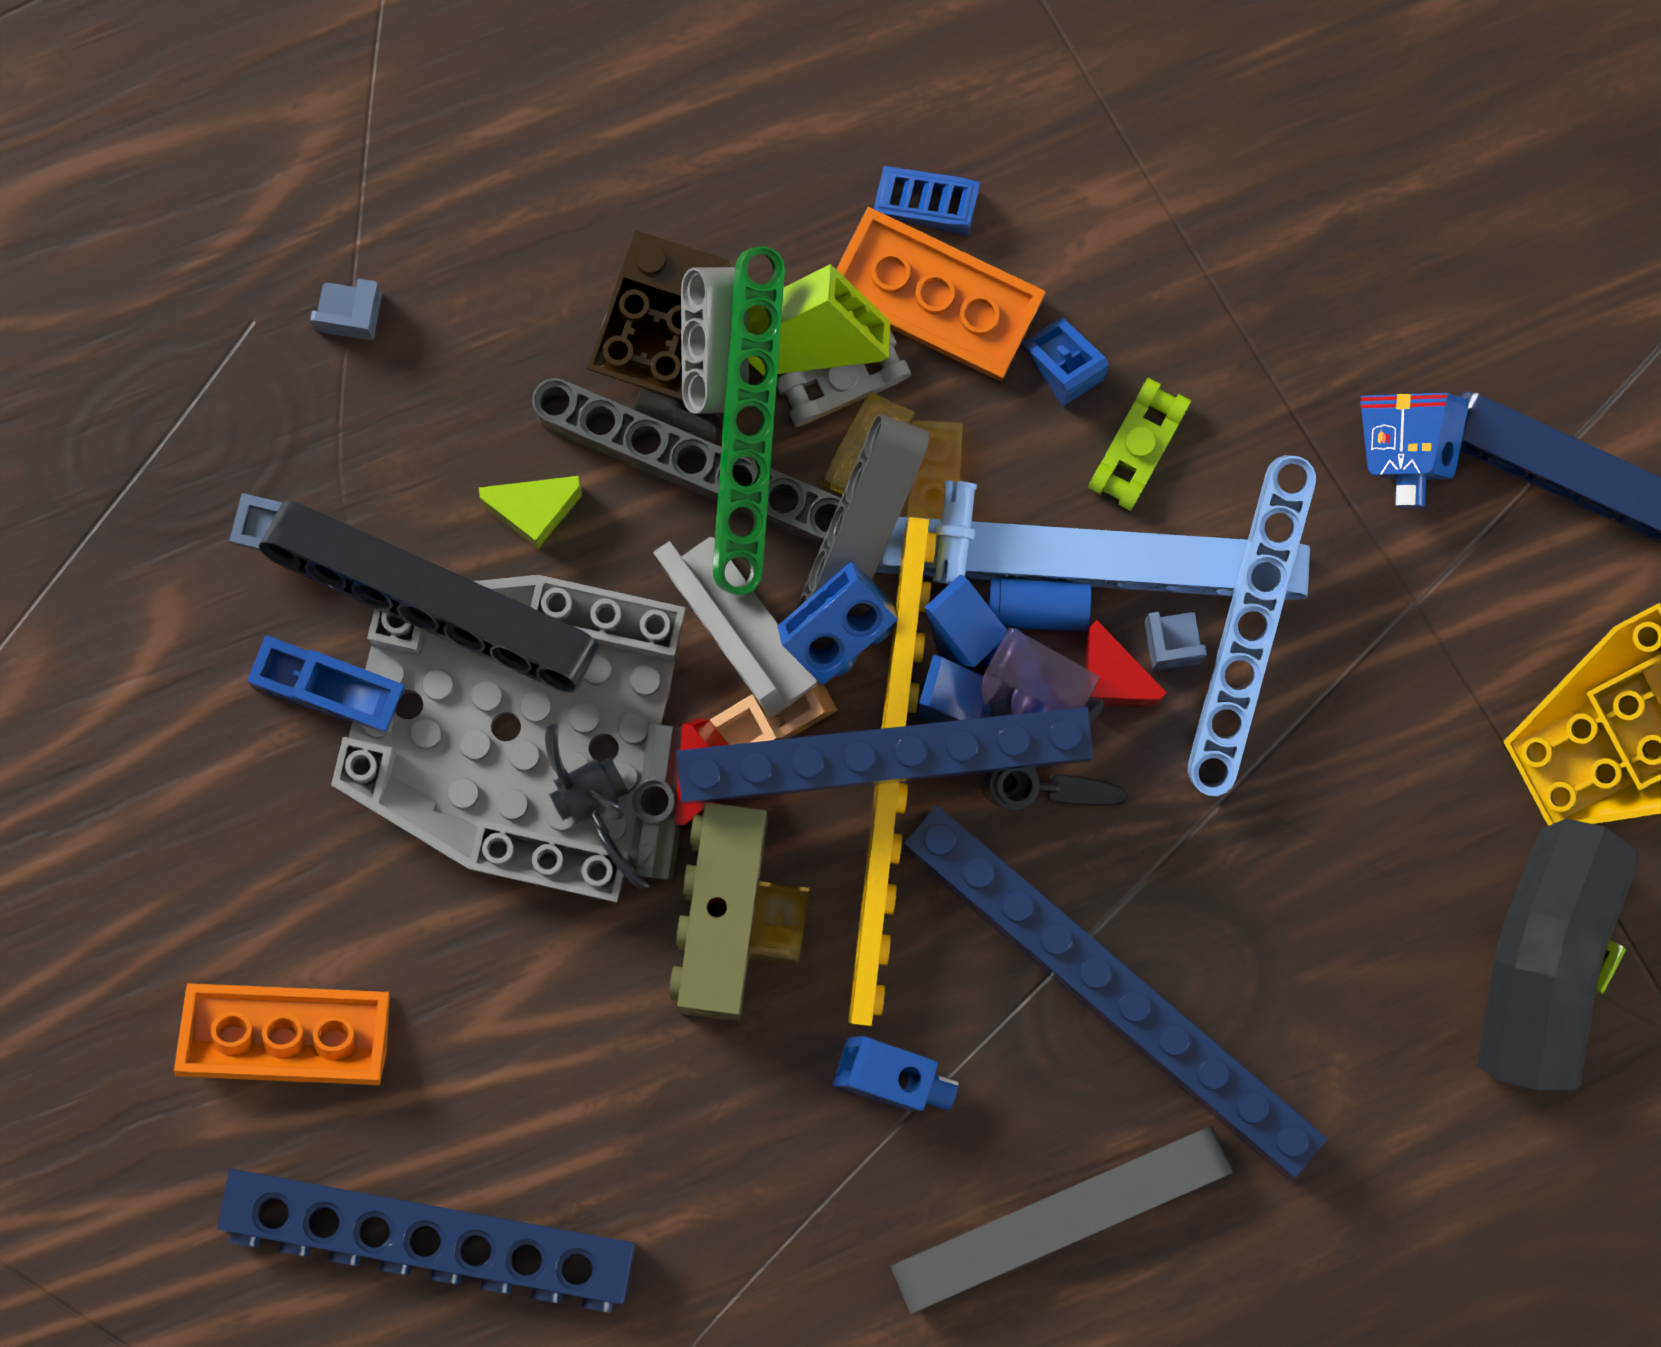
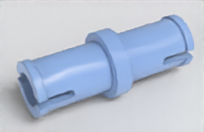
[933,480,977,584]

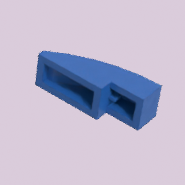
[247,635,405,733]

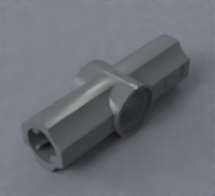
[629,723,682,880]

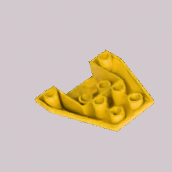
[1504,603,1661,826]

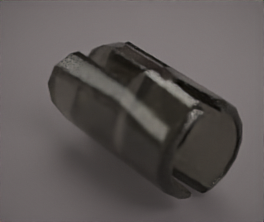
[634,388,724,444]

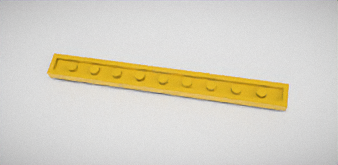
[848,517,936,1026]

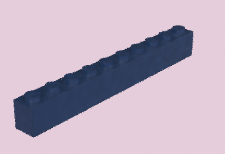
[902,805,1328,1180]

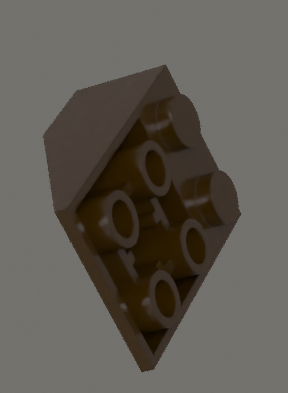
[587,230,730,401]

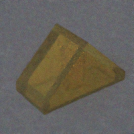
[748,881,809,966]

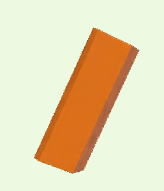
[174,983,390,1085]

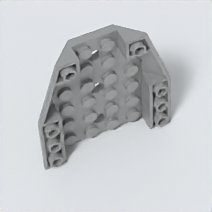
[331,575,686,903]

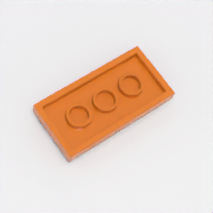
[836,207,1046,382]

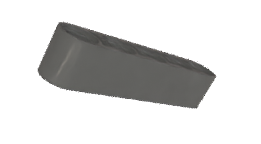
[794,414,929,647]

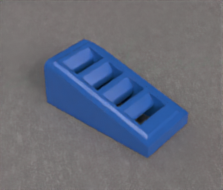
[873,166,980,237]

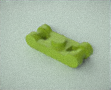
[1087,377,1192,511]

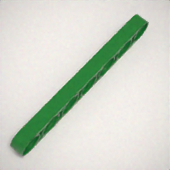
[713,246,785,595]

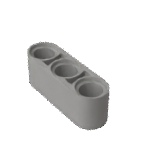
[681,267,749,414]

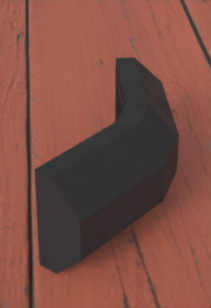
[1477,818,1639,1091]

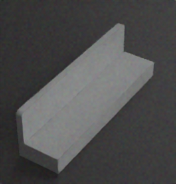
[653,537,819,718]

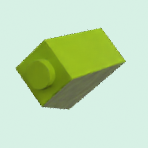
[748,264,891,376]

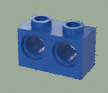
[777,561,898,685]

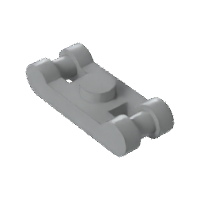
[776,330,912,427]

